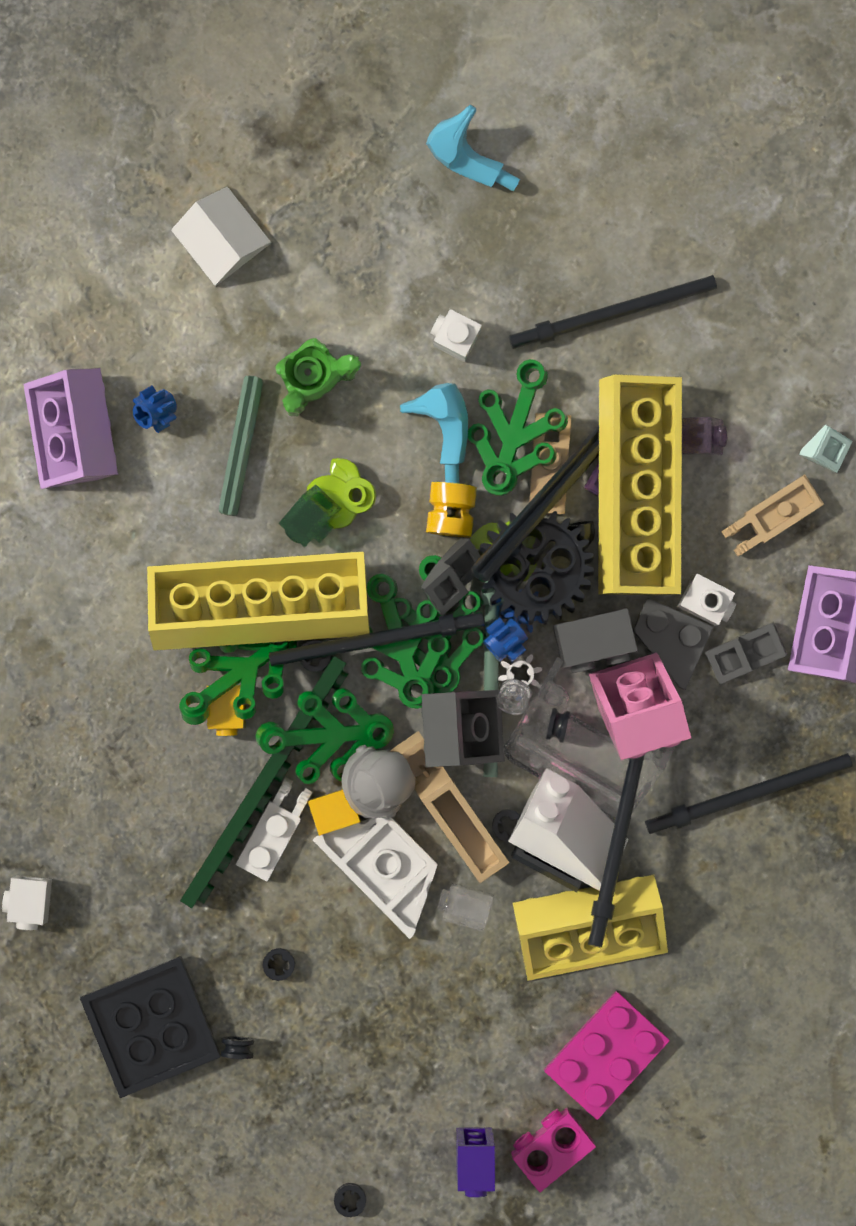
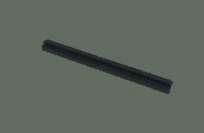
[472,426,599,582]

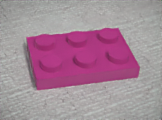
[543,990,670,1120]

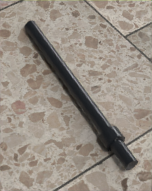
[509,275,717,349]
[269,612,485,667]
[645,753,853,834]
[588,755,645,948]

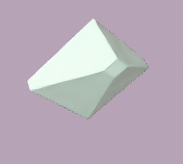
[799,425,853,473]

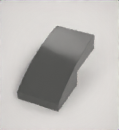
[421,537,481,616]
[705,622,788,685]

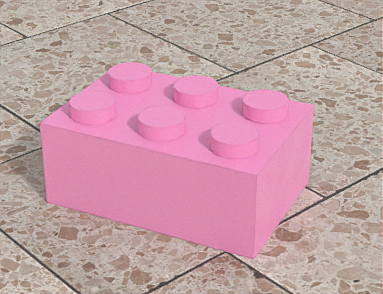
[589,653,691,760]

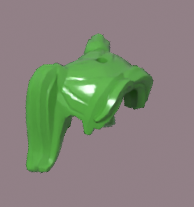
[275,338,361,417]

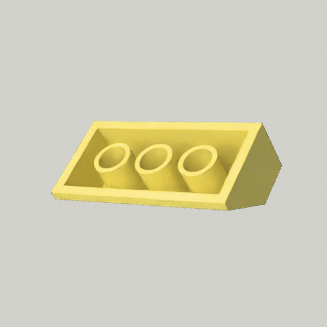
[513,875,668,981]

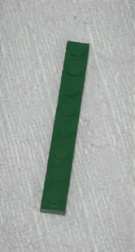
[180,656,349,908]

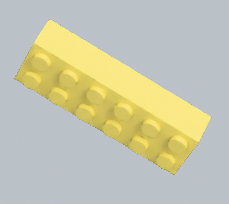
[598,375,682,595]
[147,552,370,650]

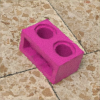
[511,1107,596,1193]

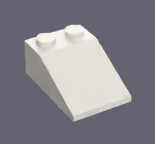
[508,768,628,891]

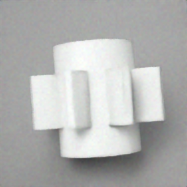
[498,654,542,696]

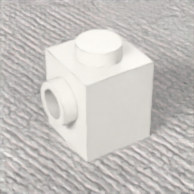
[430,309,482,362]
[677,573,736,626]
[2,876,52,930]

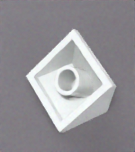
[171,187,271,287]

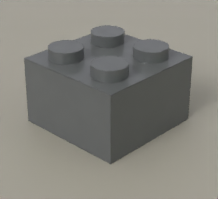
[553,608,638,673]
[421,690,505,767]

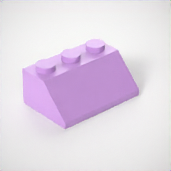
[23,368,118,489]
[788,565,856,684]

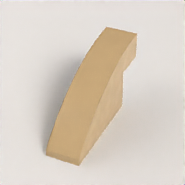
[389,731,509,883]

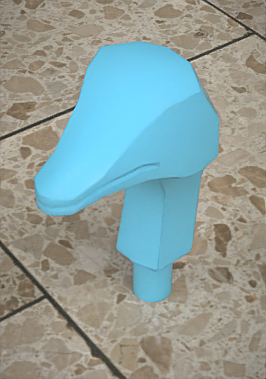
[426,105,520,191]
[400,383,468,484]

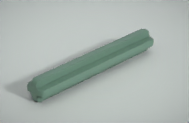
[218,376,263,516]

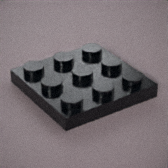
[80,956,221,1098]

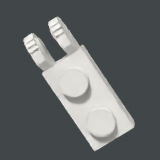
[236,778,312,882]

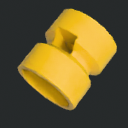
[426,482,477,538]

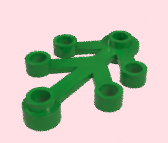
[468,359,568,496]
[395,555,486,693]
[361,574,451,709]
[179,641,297,725]
[255,688,394,784]

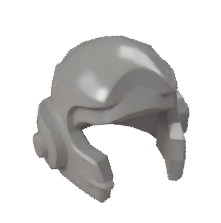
[341,745,416,819]

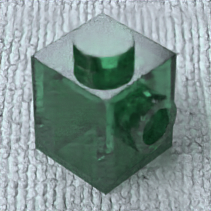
[278,485,342,548]

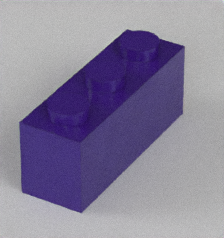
[456,1127,495,1197]

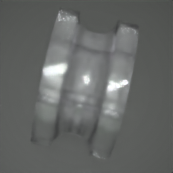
[496,679,532,715]

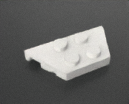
[313,817,438,939]

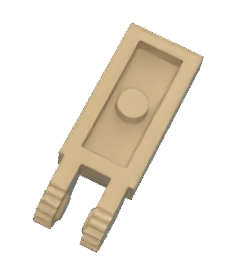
[721,474,824,556]

